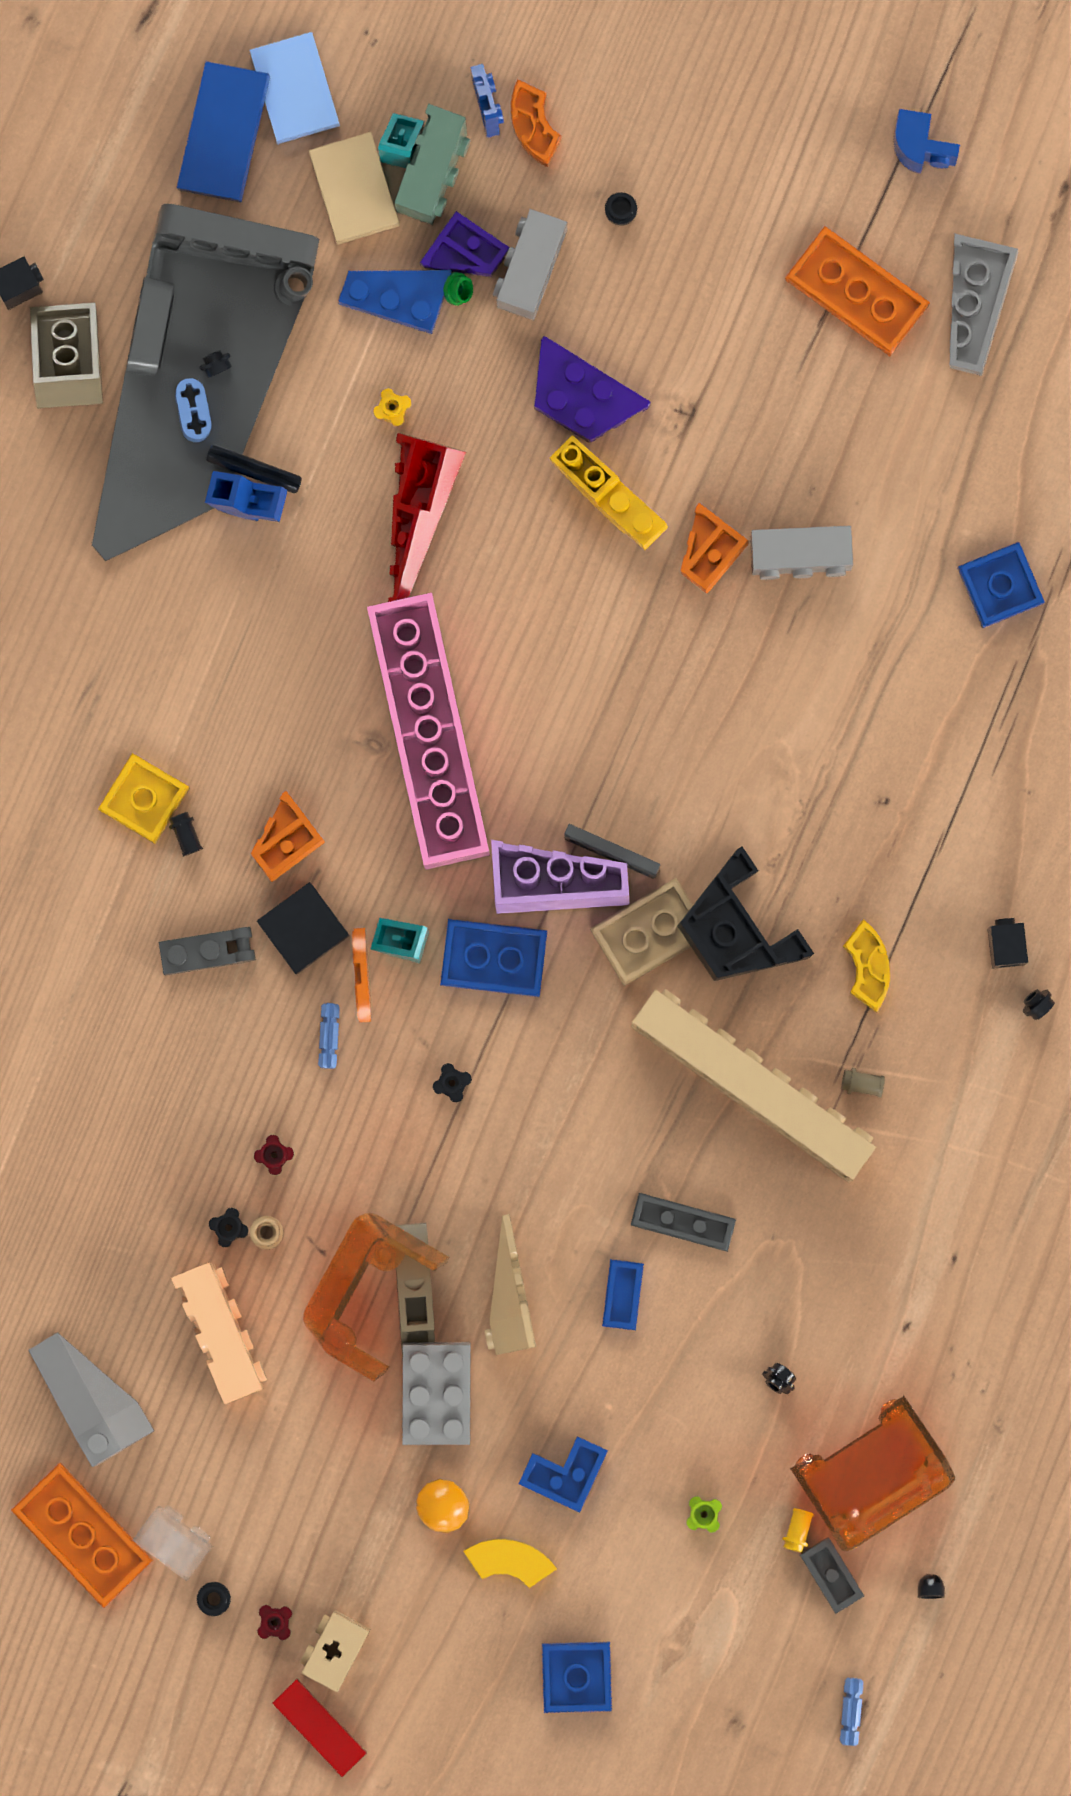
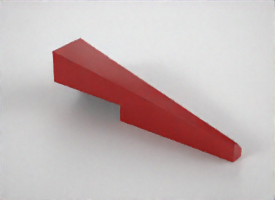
[388,433,466,602]

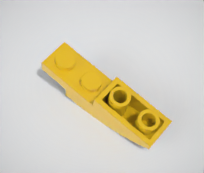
[549,435,668,550]

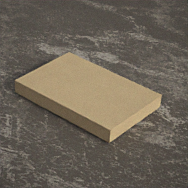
[309,132,400,245]
[590,878,693,986]

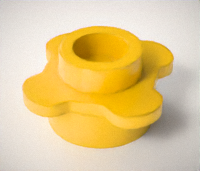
[373,388,411,426]

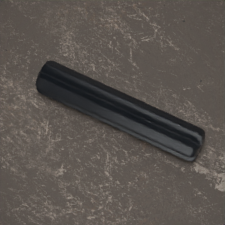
[207,444,302,493]

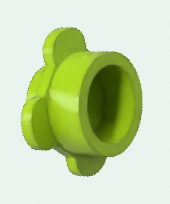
[686,1496,722,1533]

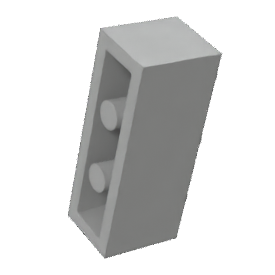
[493,209,567,320]
[750,526,853,580]

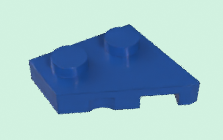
[471,64,504,138]

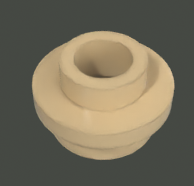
[250,1216,284,1250]

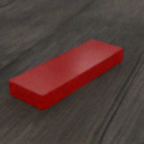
[272,1679,367,1777]

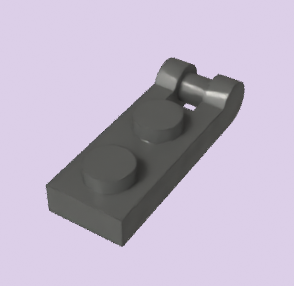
[159,927,256,976]

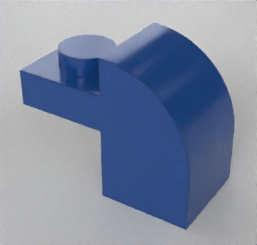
[893,109,960,173]
[205,471,288,522]

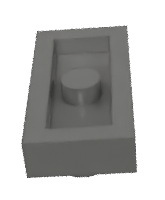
[800,1537,864,1614]

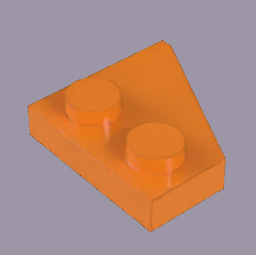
[680,503,749,594]
[251,791,325,882]

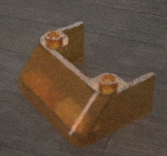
[303,1213,449,1382]

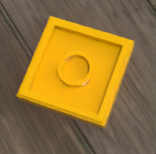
[98,753,190,844]

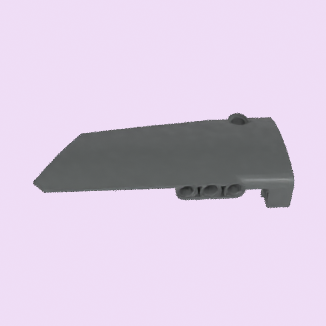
[92,204,319,561]

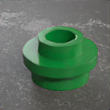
[444,272,473,306]

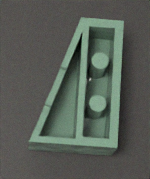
[395,104,471,225]

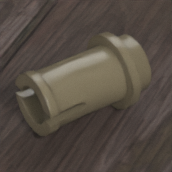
[841,1068,885,1097]

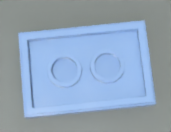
[250,32,340,144]

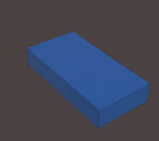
[602,1259,644,1331]

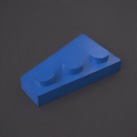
[338,270,453,334]

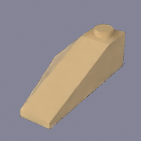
[485,1214,536,1355]

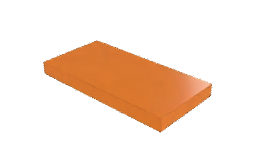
[785,226,930,356]
[11,1463,153,1608]

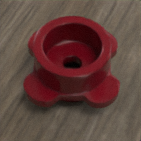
[254,1135,294,1175]
[257,1605,292,1640]

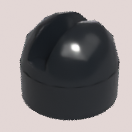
[918,1574,945,1599]

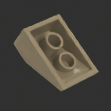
[30,303,103,409]

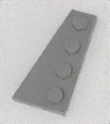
[949,233,1019,376]

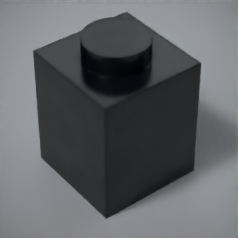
[0,256,44,310]
[987,918,1028,969]

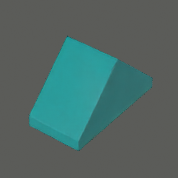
[378,113,424,169]
[370,918,429,964]

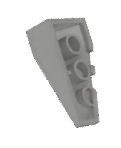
[29,1333,155,1467]

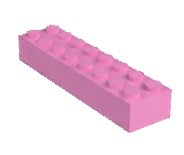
[367,593,490,870]

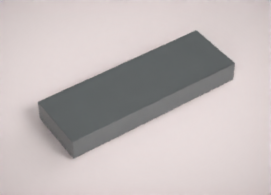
[564,824,660,879]
[631,1193,736,1252]

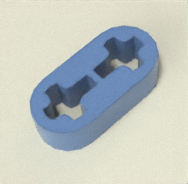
[175,378,211,442]

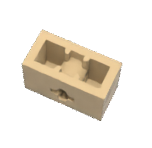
[300,1610,371,1692]

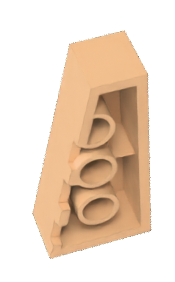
[171,1263,267,1404]

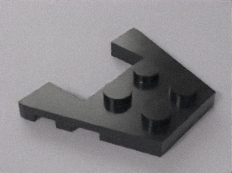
[677,846,814,981]

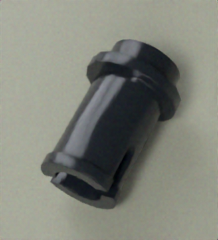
[169,812,203,857]

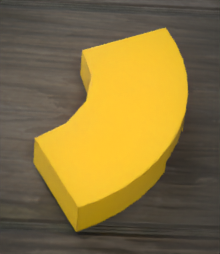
[843,919,890,1013]
[463,1539,557,1588]

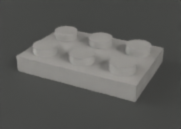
[402,1342,470,1445]

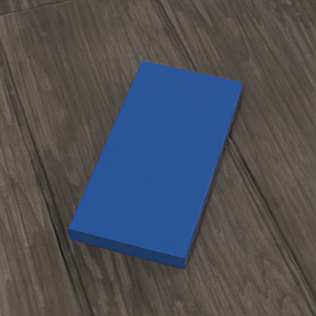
[177,61,270,203]

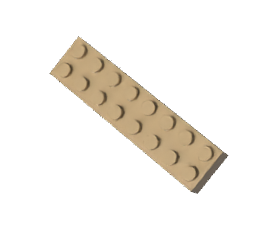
[631,989,876,1183]

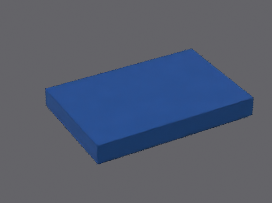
[440,919,548,997]

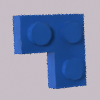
[519,1436,608,1513]

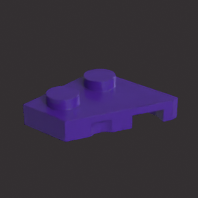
[420,211,510,277]

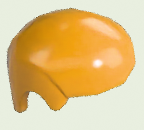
[416,1479,469,1533]

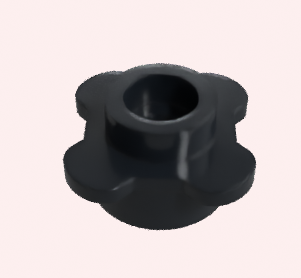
[199,350,232,378]
[433,1063,472,1103]
[209,1208,249,1247]
[762,1363,796,1395]

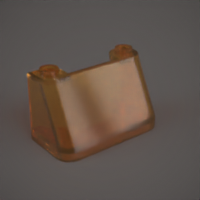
[790,1396,955,1551]

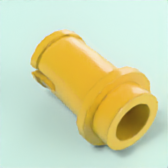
[782,1508,814,1553]

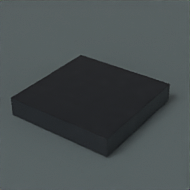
[257,882,350,975]

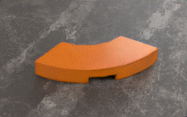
[511,79,562,167]
[352,928,371,1022]

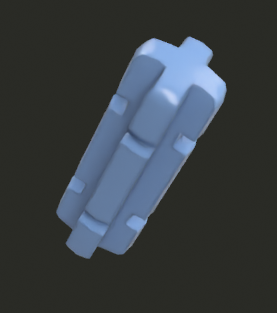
[318,1003,340,1069]
[840,1678,864,1746]

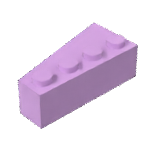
[491,840,629,914]

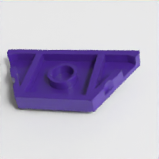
[534,336,651,443]

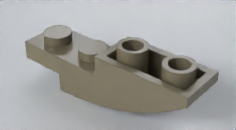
[393,1223,435,1362]

